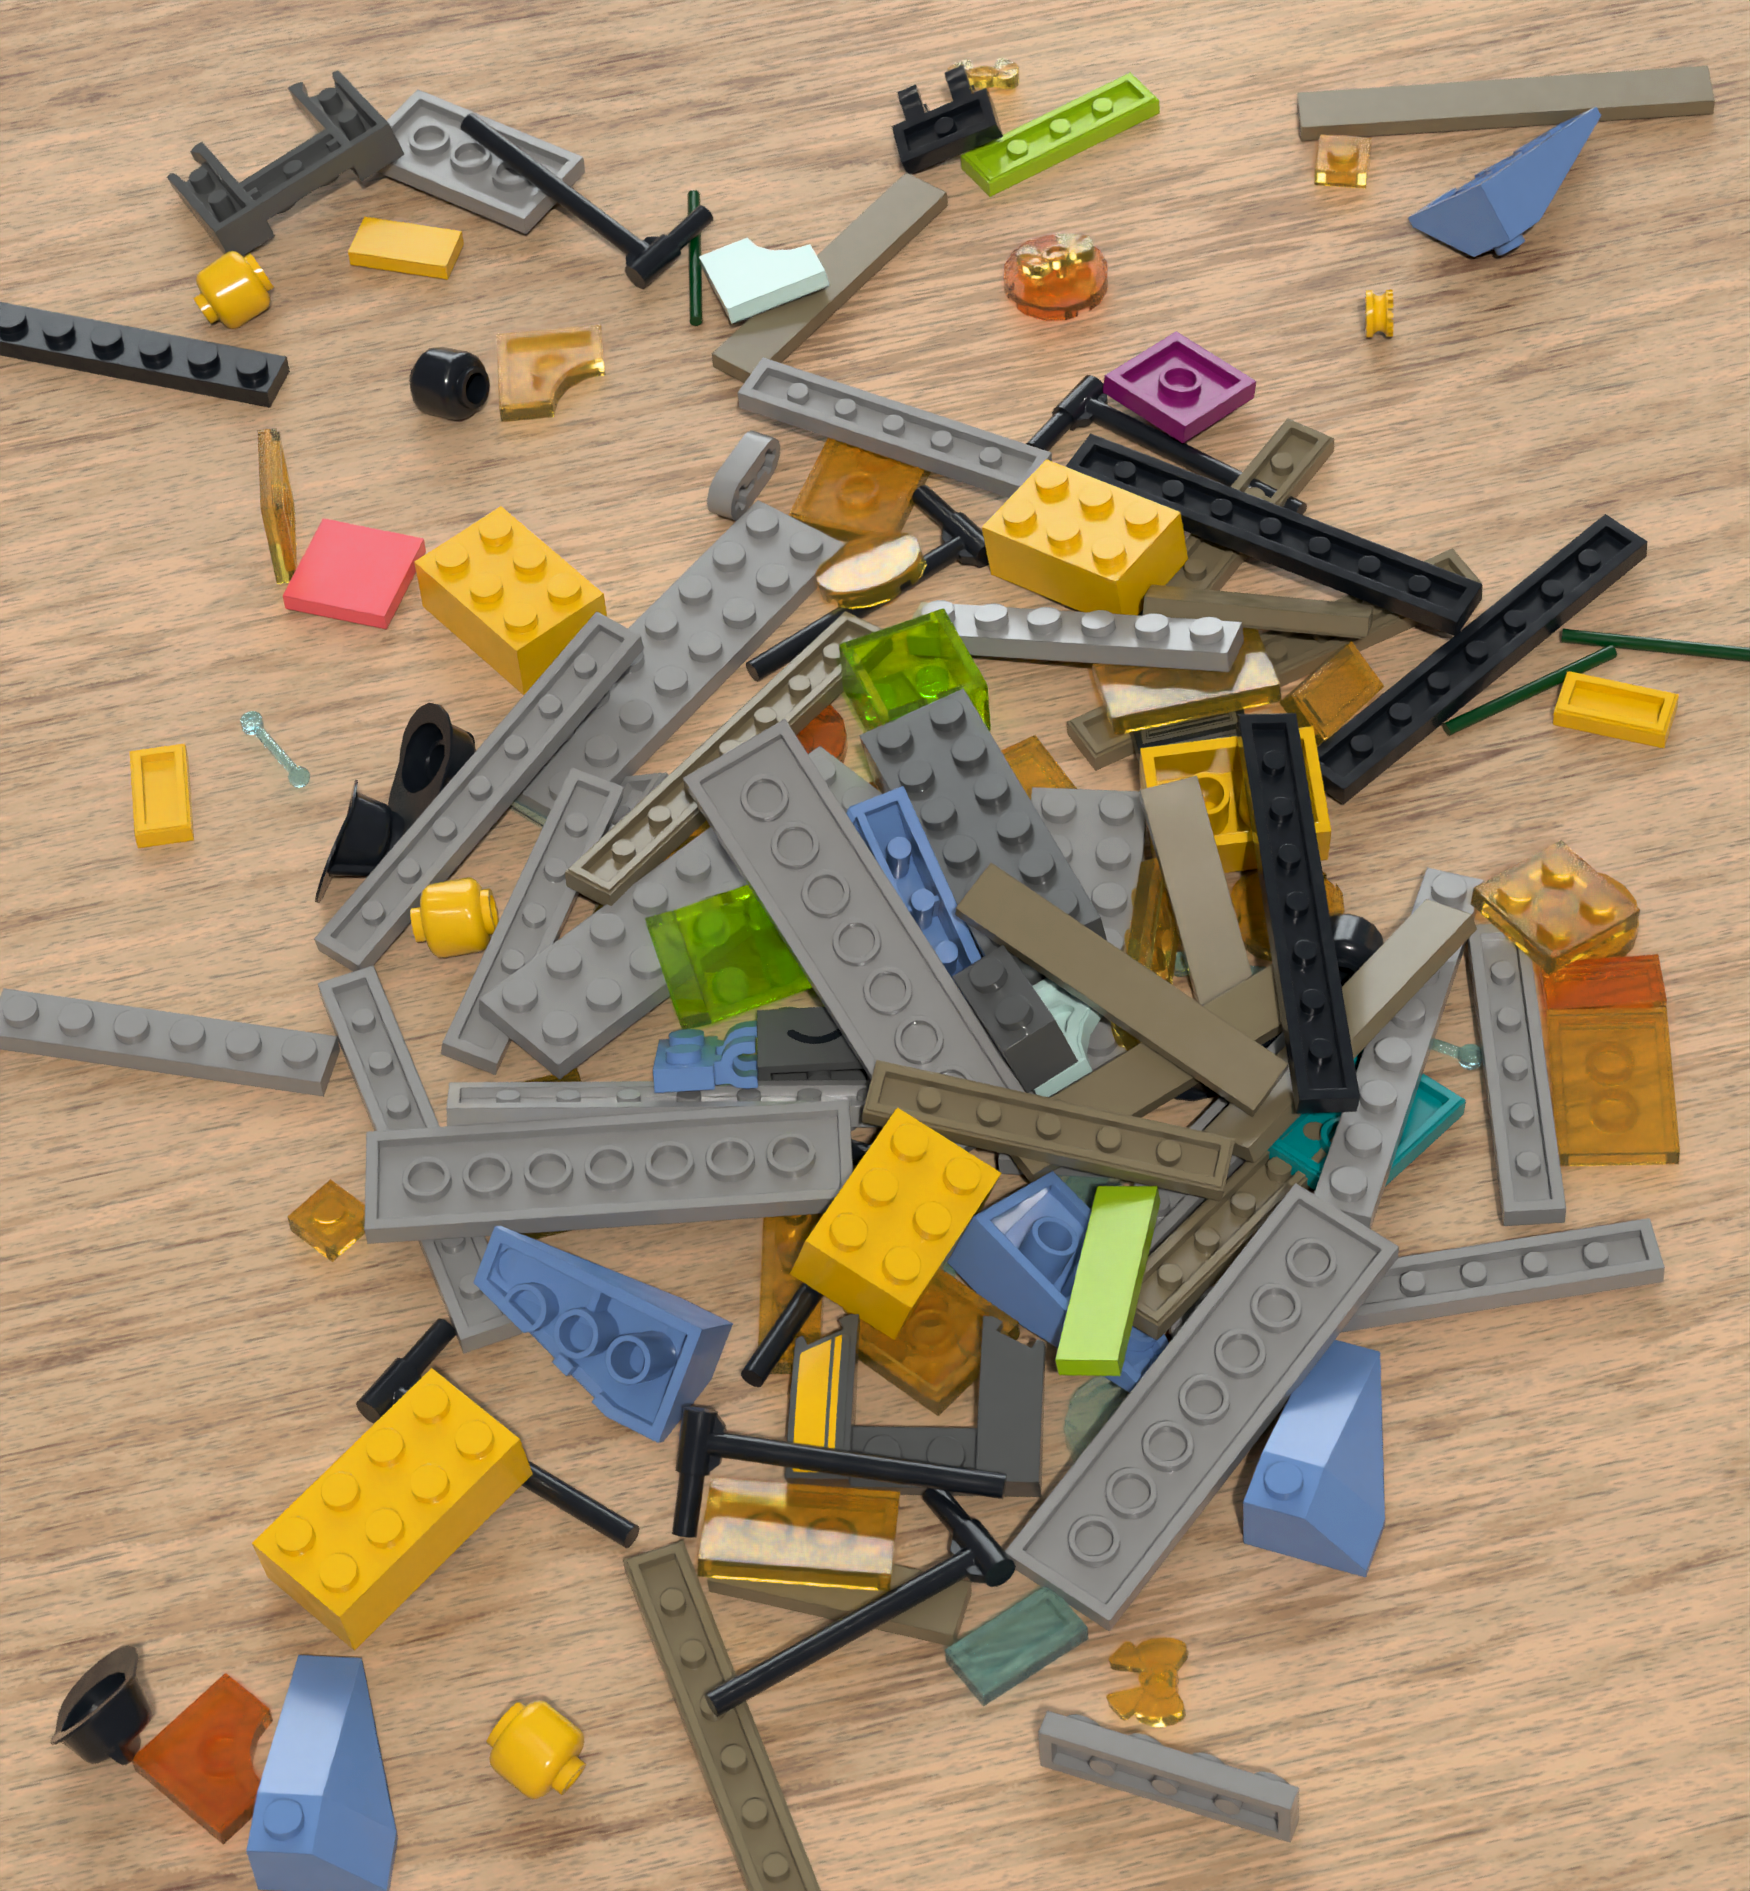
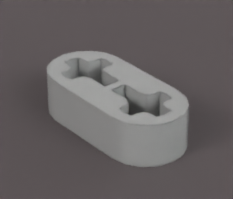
[707,430,780,521]

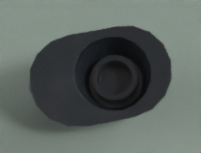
[388,703,476,835]
[315,780,405,903]
[50,1646,153,1765]

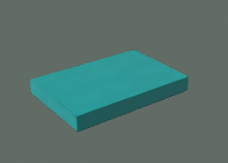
[1267,1049,1466,1190]

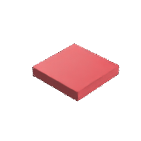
[283,518,426,629]

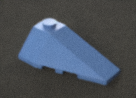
[1408,107,1601,257]
[947,1171,1169,1393]
[473,1226,733,1443]
[1243,1340,1385,1578]
[246,1655,398,1891]

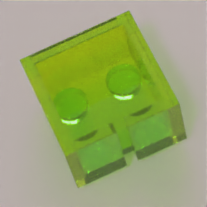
[839,608,991,732]
[645,883,812,1030]

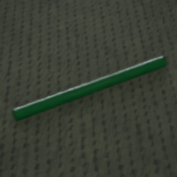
[687,190,703,326]
[1561,629,1750,662]
[1443,645,1617,736]

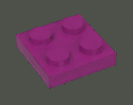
[1103,331,1256,443]

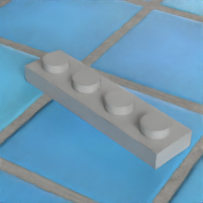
[1038,1711,1299,1843]

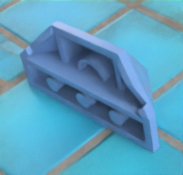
[846,786,981,987]

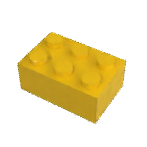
[982,459,1188,615]
[414,506,607,695]
[1139,726,1332,882]
[790,1107,1001,1340]

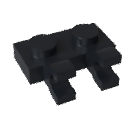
[892,65,1003,175]

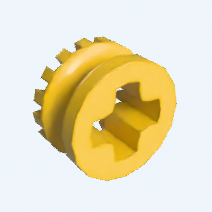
[1365,289,1394,338]

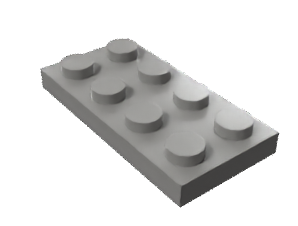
[378,89,585,234]

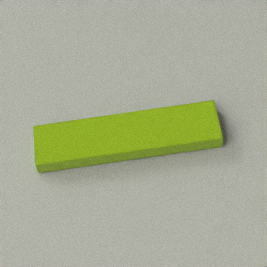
[961,72,1160,197]
[1055,1186,1161,1376]

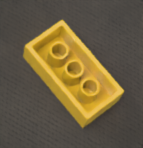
[252,1368,533,1651]

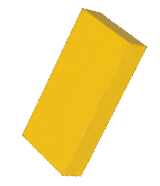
[348,216,464,280]
[1553,671,1679,749]
[129,743,194,848]

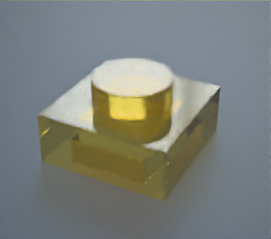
[1314,135,1372,189]
[287,1179,365,1262]

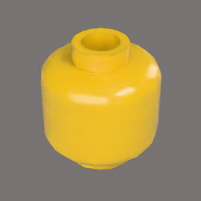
[193,251,274,329]
[410,877,499,958]
[486,1701,586,1799]

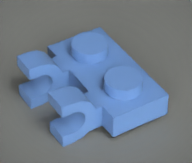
[653,1021,759,1093]

